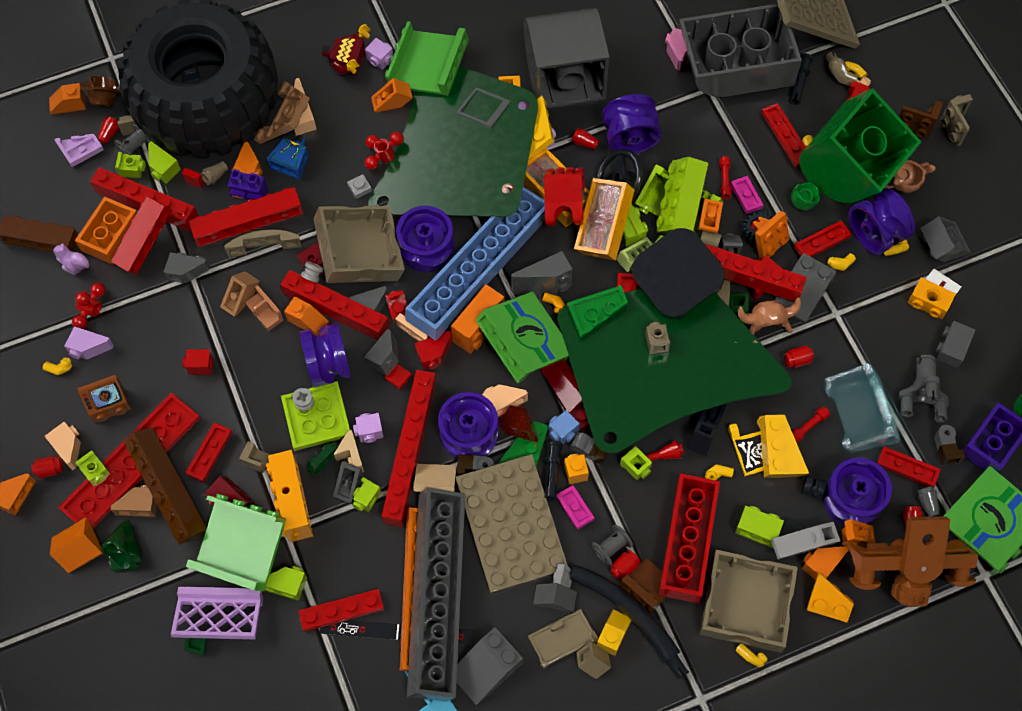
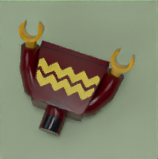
[322,24,370,76]

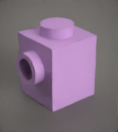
[365,38,393,70]
[353,413,384,443]

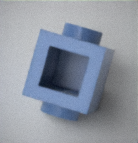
[548,410,579,444]

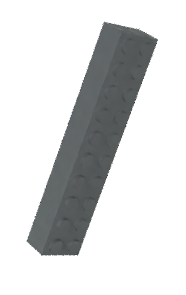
[407,487,465,702]

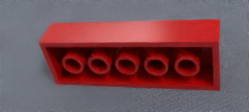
[658,473,720,604]

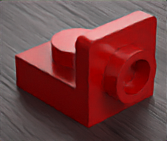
[385,290,408,323]

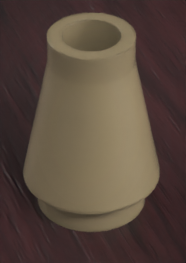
[200,161,228,185]

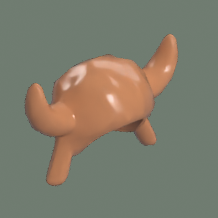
[885,160,936,193]
[738,297,801,335]

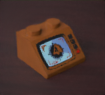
[77,375,131,423]

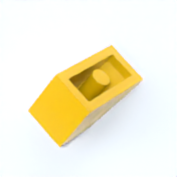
[597,609,631,656]

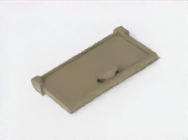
[528,609,598,669]

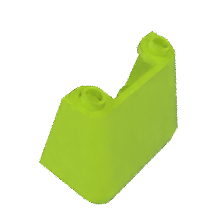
[635,164,724,238]

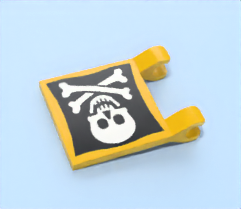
[727,416,764,476]

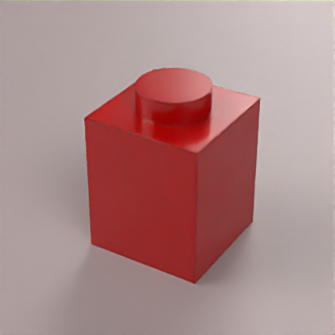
[183,349,213,375]

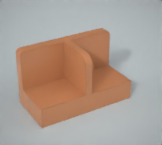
[245,286,283,331]

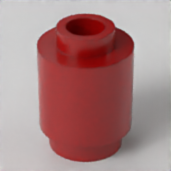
[784,345,814,369]
[31,455,64,479]
[610,550,640,580]

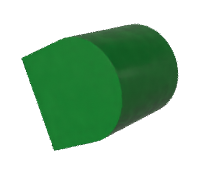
[799,88,921,203]

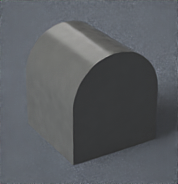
[524,8,609,108]

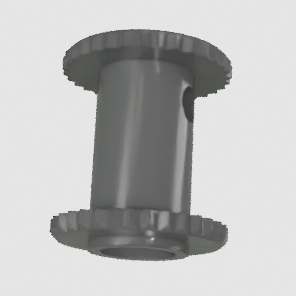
[114,124,151,156]
[592,525,633,565]

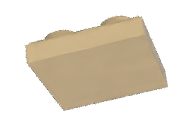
[414,464,456,493]

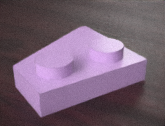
[54,134,104,167]

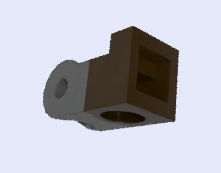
[935,425,966,466]
[570,432,611,465]
[457,454,494,476]

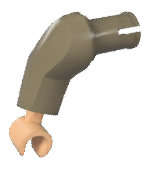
[826,52,871,86]

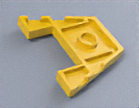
[528,96,554,160]

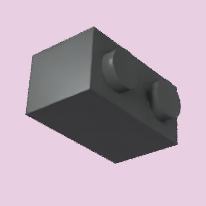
[936,321,975,369]

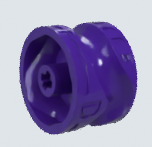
[602,94,662,154]
[848,188,915,255]
[396,206,454,272]
[299,322,351,388]
[438,392,499,459]
[823,458,892,526]

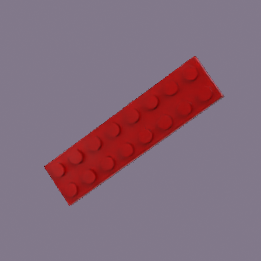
[58,393,200,529]

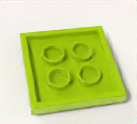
[281,381,350,451]

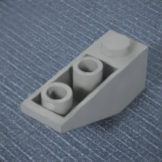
[771,522,840,559]

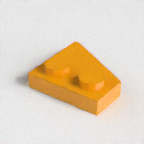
[807,572,854,623]

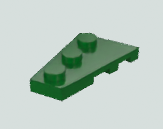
[567,286,628,339]
[498,420,549,468]

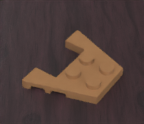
[254,81,310,144]

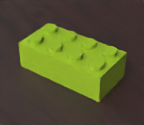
[656,157,708,235]

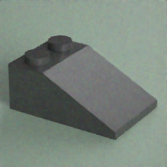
[511,251,573,294]
[775,253,837,323]
[457,627,523,706]

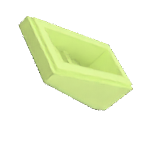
[617,237,653,272]

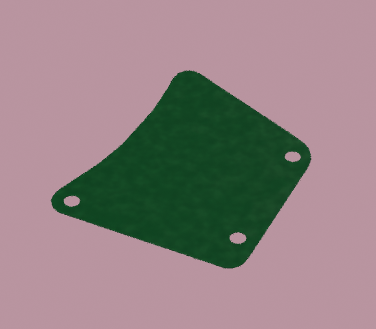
[368,66,538,217]
[557,289,792,453]

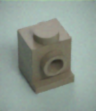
[645,322,670,354]

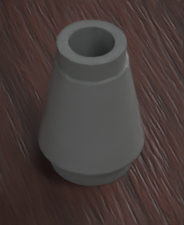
[917,486,940,517]

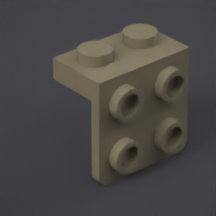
[940,94,973,147]

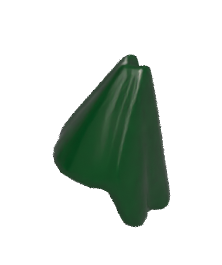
[101,520,142,572]

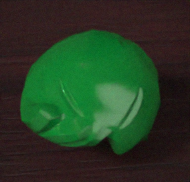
[791,182,820,211]

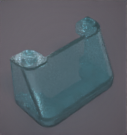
[825,363,901,453]

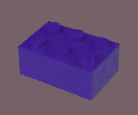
[964,402,1022,473]

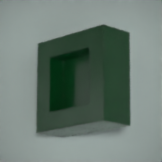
[184,630,208,655]

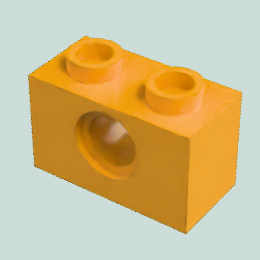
[907,277,956,319]

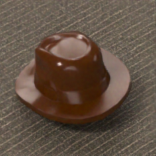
[80,76,121,107]

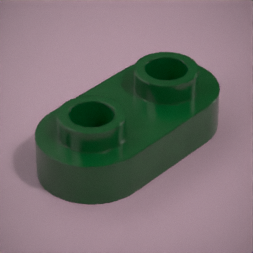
[306,443,338,477]

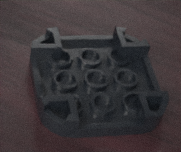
[632,228,724,320]

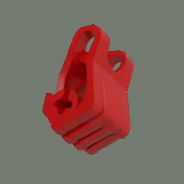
[544,167,585,226]

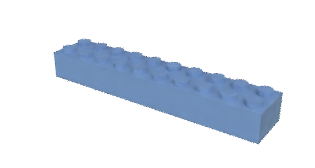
[405,187,545,341]

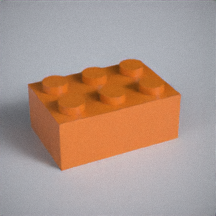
[75,196,137,265]
[451,285,504,354]

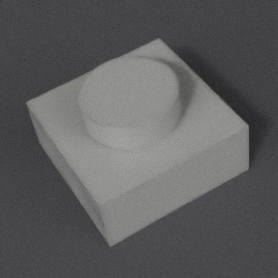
[347,174,372,199]
[553,564,572,589]

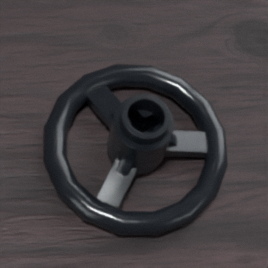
[596,149,643,199]

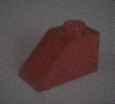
[498,405,539,443]

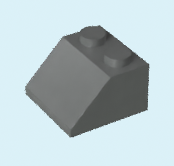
[920,216,971,262]

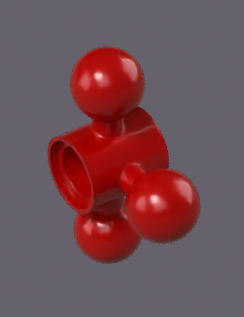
[364,131,404,170]
[72,283,106,329]

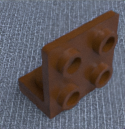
[899,100,943,139]
[620,558,666,613]

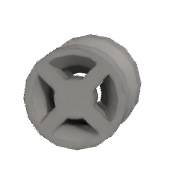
[301,261,324,283]
[292,388,314,412]

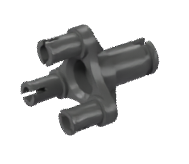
[899,355,949,422]

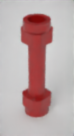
[719,156,732,200]
[792,406,830,443]

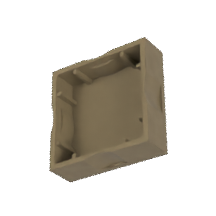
[313,206,405,283]
[699,550,798,653]

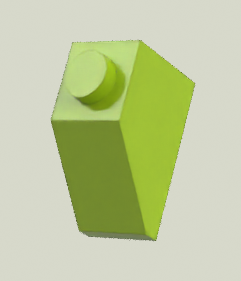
[148,141,181,184]
[265,566,307,601]

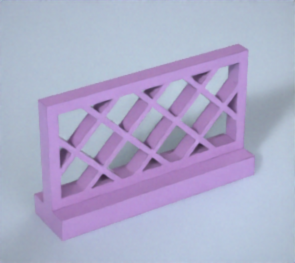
[171,587,263,639]

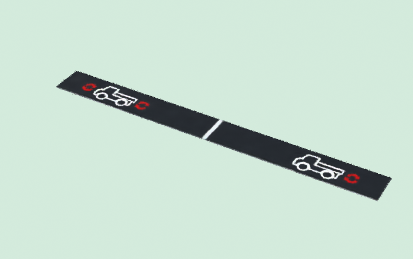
[319,620,475,645]

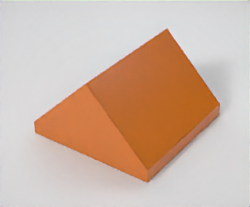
[50,517,103,573]

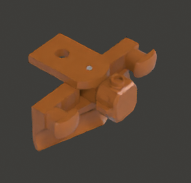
[842,516,978,607]

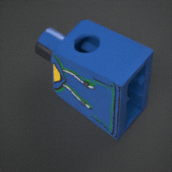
[267,135,308,180]

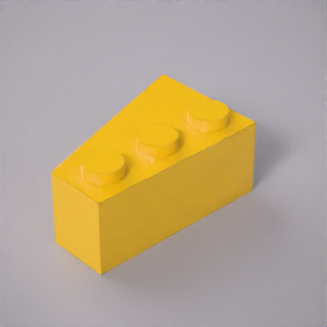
[760,415,809,478]

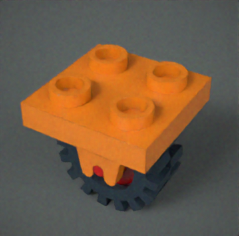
[742,211,790,260]

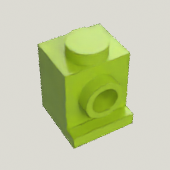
[115,152,146,178]
[620,446,652,480]
[75,450,110,486]
[352,477,381,513]

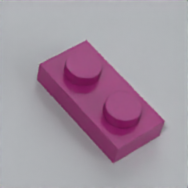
[730,176,763,214]
[557,485,594,530]

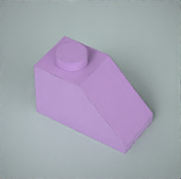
[64,327,114,360]

